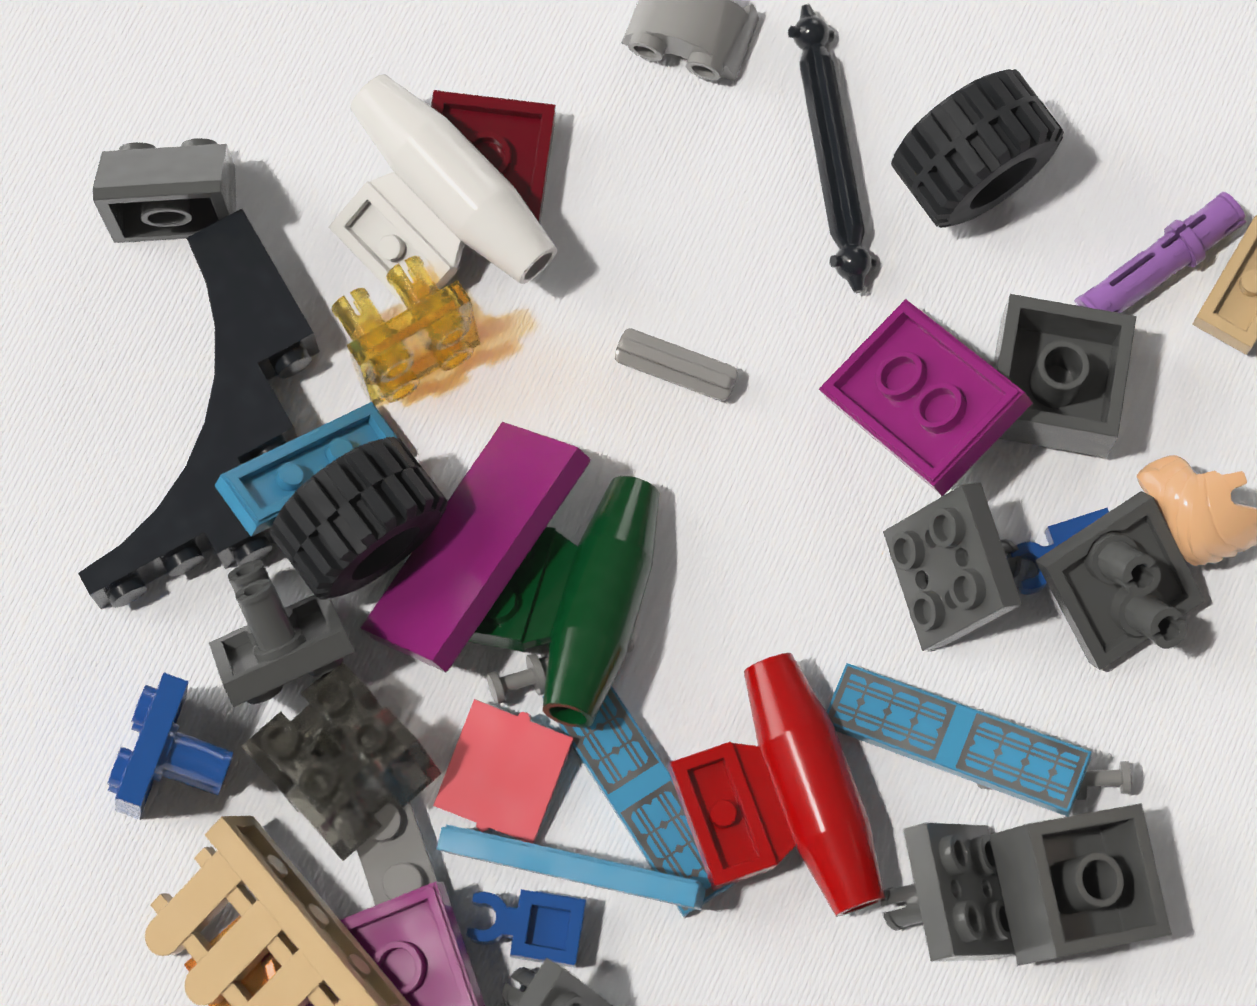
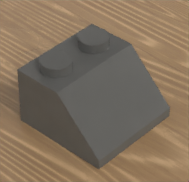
[92,138,237,243]

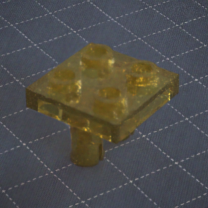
[331,256,480,406]

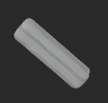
[615,328,737,401]

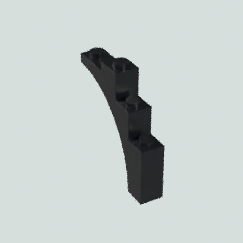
[78,208,320,609]

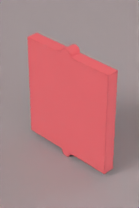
[433,699,575,844]

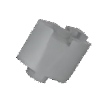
[621,0,759,82]

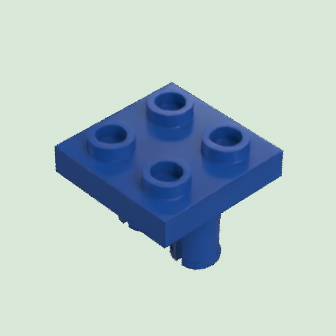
[107,672,234,820]

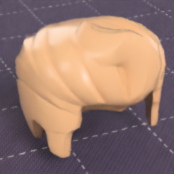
[1136,455,1257,566]

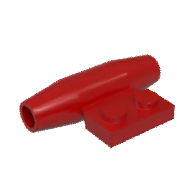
[668,653,885,917]

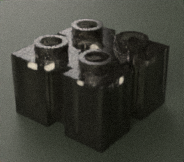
[241,662,442,861]

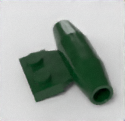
[468,476,660,728]

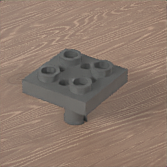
[883,482,1022,651]
[880,823,1015,962]

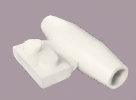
[328,74,557,313]

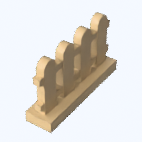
[145,816,411,1006]

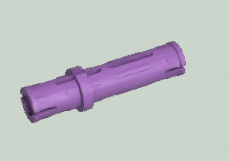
[1074,191,1246,313]

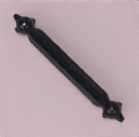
[788,4,877,293]

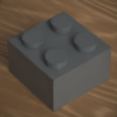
[993,294,1137,458]
[989,803,1172,966]

